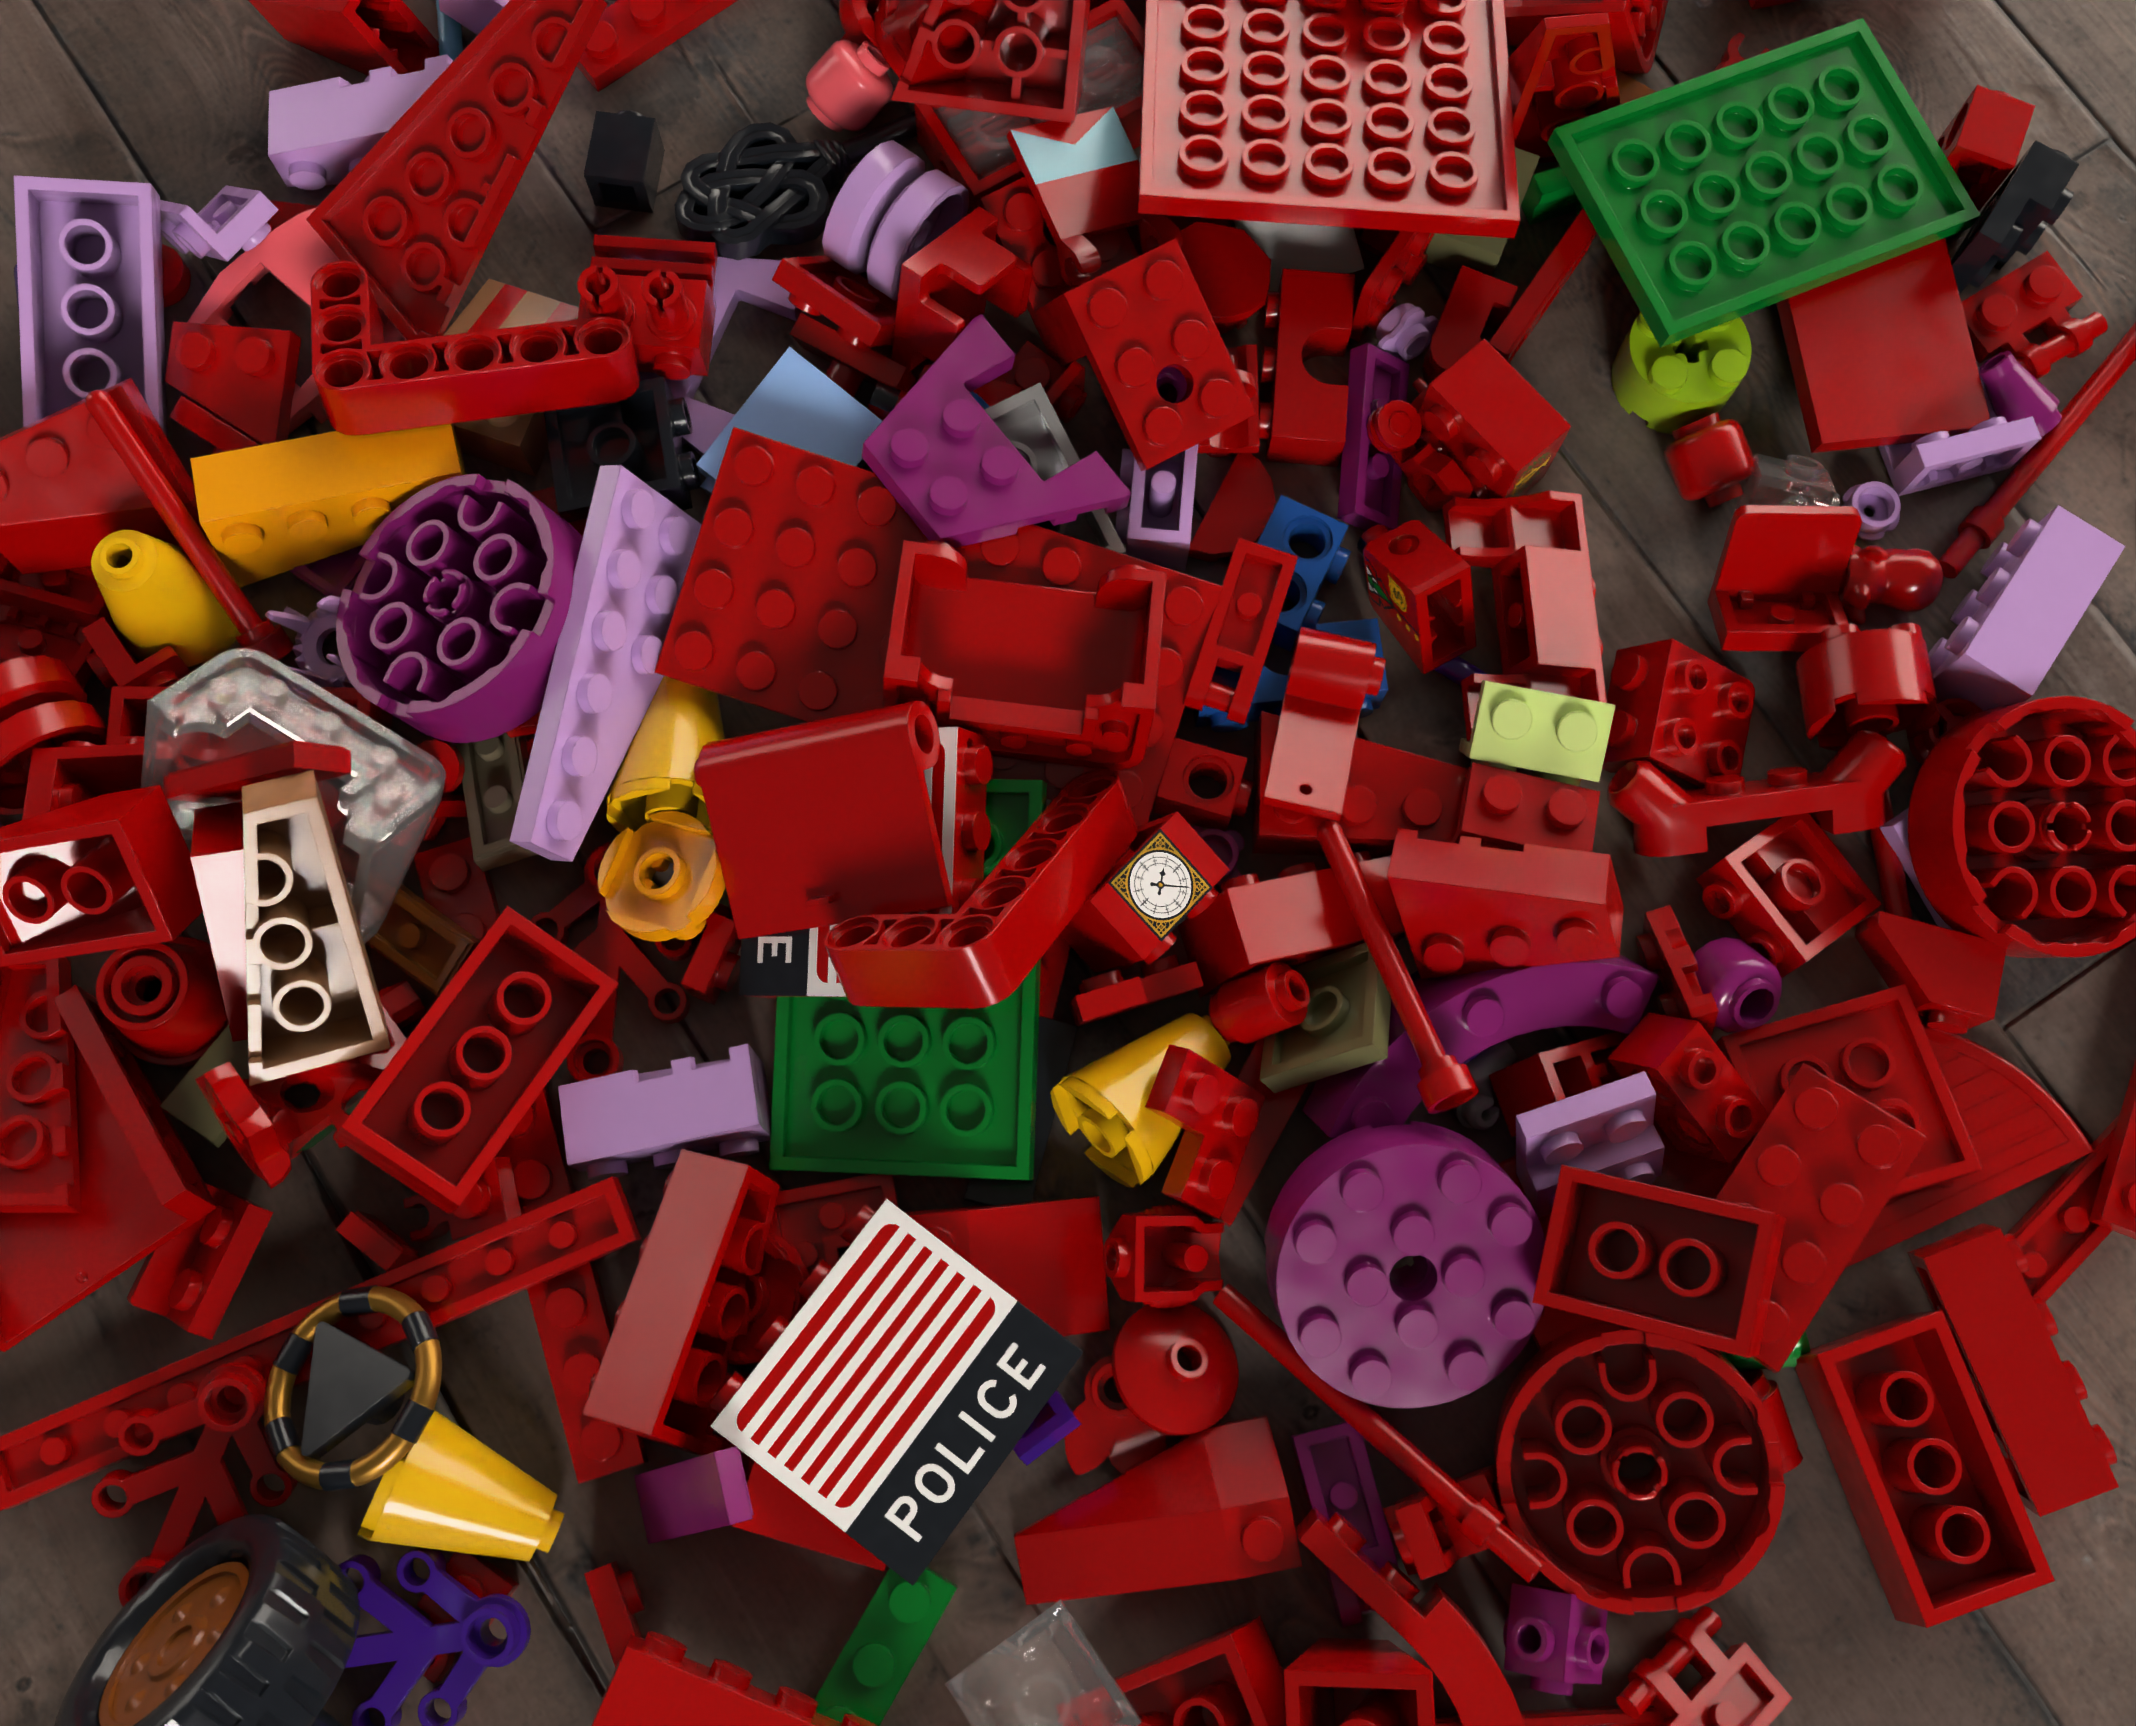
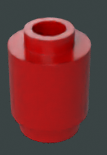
[1209,962,1310,1044]

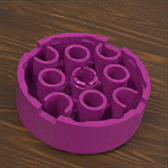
[336,474,583,743]
[1264,1121,1546,1409]

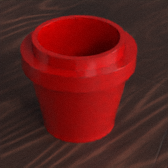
[96,937,229,1068]

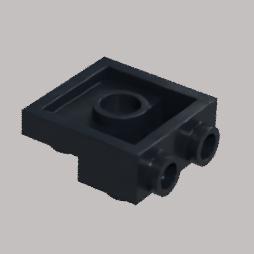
[1951,140,2079,295]
[544,376,701,523]

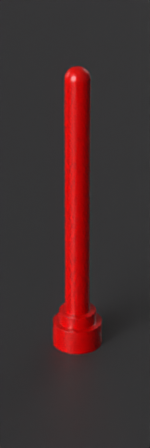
[85,390,294,672]
[1317,820,1479,1114]

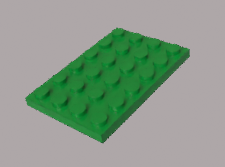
[1547,18,1981,348]
[769,779,1047,1180]

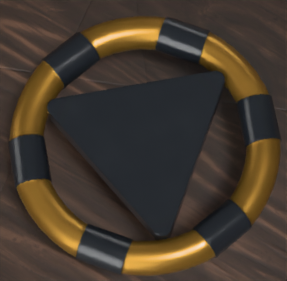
[264,1285,442,1492]

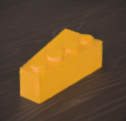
[190,423,466,587]

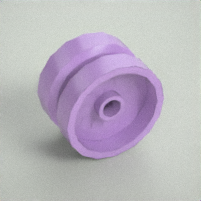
[822,140,969,302]

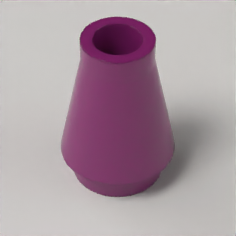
[1978,351,2062,437]

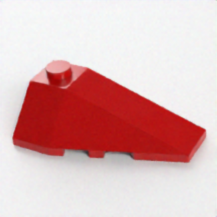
[1014,1415,1302,1605]

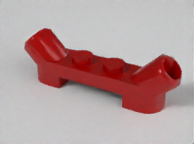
[1607,729,1907,857]

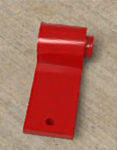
[1262,627,1386,821]

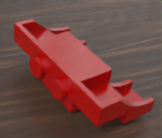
[1442,490,1607,741]

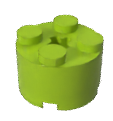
[1611,311,1752,434]

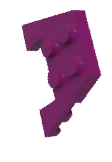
[862,314,1131,548]

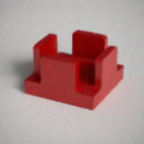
[891,206,1033,371]

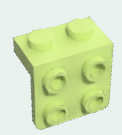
[1459,680,1616,787]

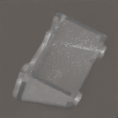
[141,648,446,944]

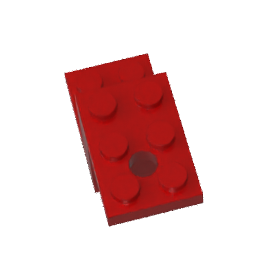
[977,177,1256,471]

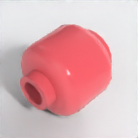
[805,40,893,132]

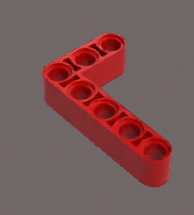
[310,261,640,435]
[824,768,1138,1009]

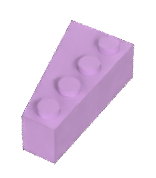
[268,54,453,190]

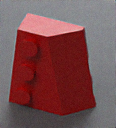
[891,0,1090,123]

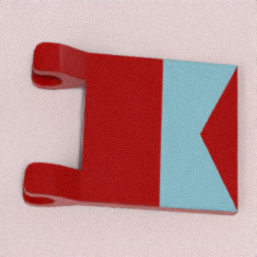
[1006,106,1183,287]

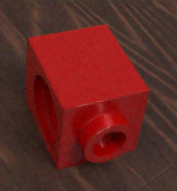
[1153,738,1254,831]

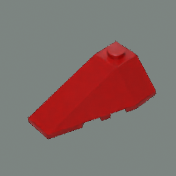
[1508,12,1620,163]

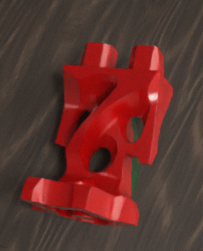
[195,980,425,1189]

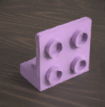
[1878,380,2041,496]

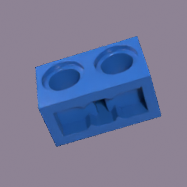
[1257,495,1351,652]

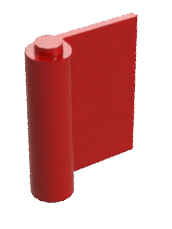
[694,701,954,940]

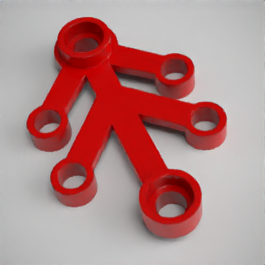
[530,841,696,1082]
[91,1363,298,1606]

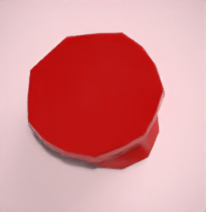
[1180,221,1271,335]

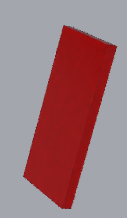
[1776,238,1990,453]

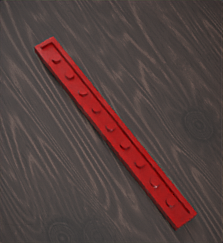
[413,837,649,1484]
[0,1176,642,1511]

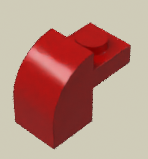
[1383,1464,1512,1580]

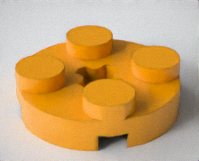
[598,811,725,942]

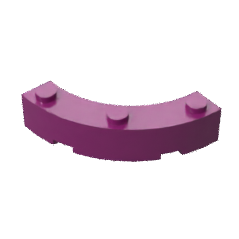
[1302,955,1660,1138]

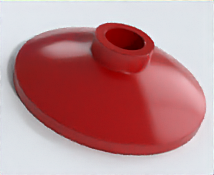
[1112,1303,1239,1436]

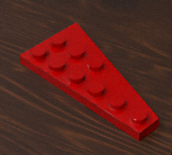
[306,0,607,340]

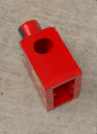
[1357,520,1477,674]

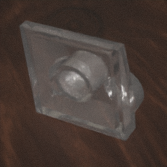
[945,1599,1142,1726]

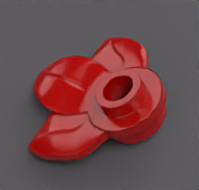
[1064,1355,1176,1475]

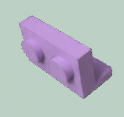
[160,185,278,262]

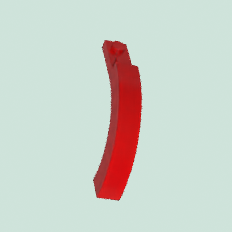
[1296,1507,1526,1726]

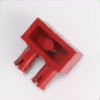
[577,265,716,380]

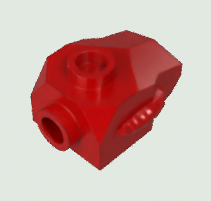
[1103,1204,1224,1309]

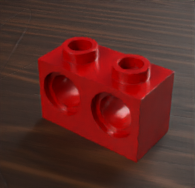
[1937,85,2036,211]
[1607,1012,1769,1164]

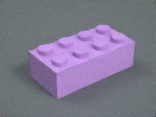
[14,175,168,439]

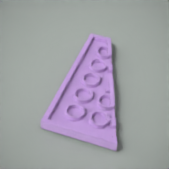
[509,465,702,862]

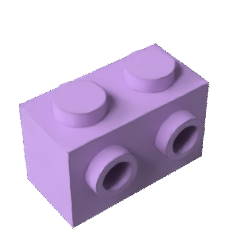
[1115,444,1198,571]

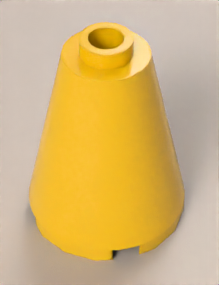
[91,530,238,667]
[606,676,725,832]
[1050,1013,1231,1188]
[357,1409,565,1562]

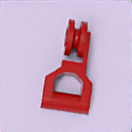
[1367,400,1473,512]

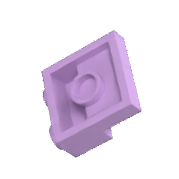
[1516,1071,1665,1218]

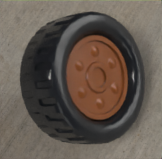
[54,1514,360,1726]

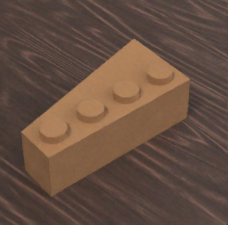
[242,770,390,1086]

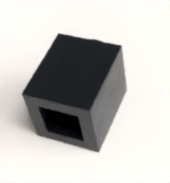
[584,110,665,213]

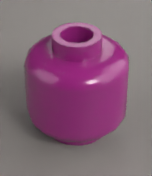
[1694,937,1782,1033]

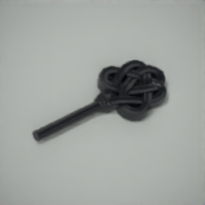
[674,111,917,260]

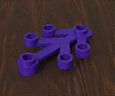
[338,1547,531,1726]

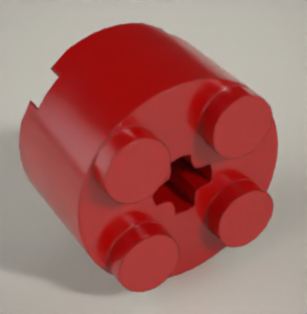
[1795,623,1940,751]

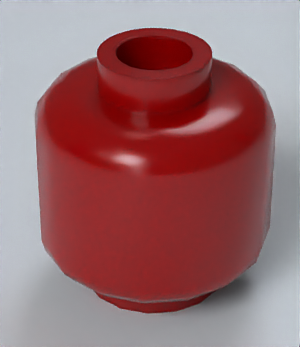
[1664,412,1756,508]

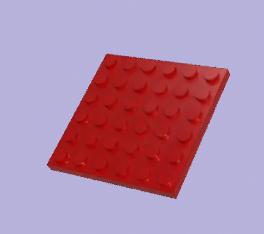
[1138,0,1520,239]

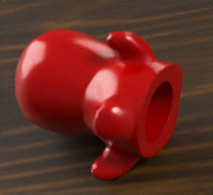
[1838,545,1943,625]

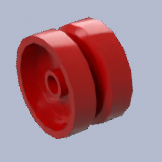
[0,655,107,816]

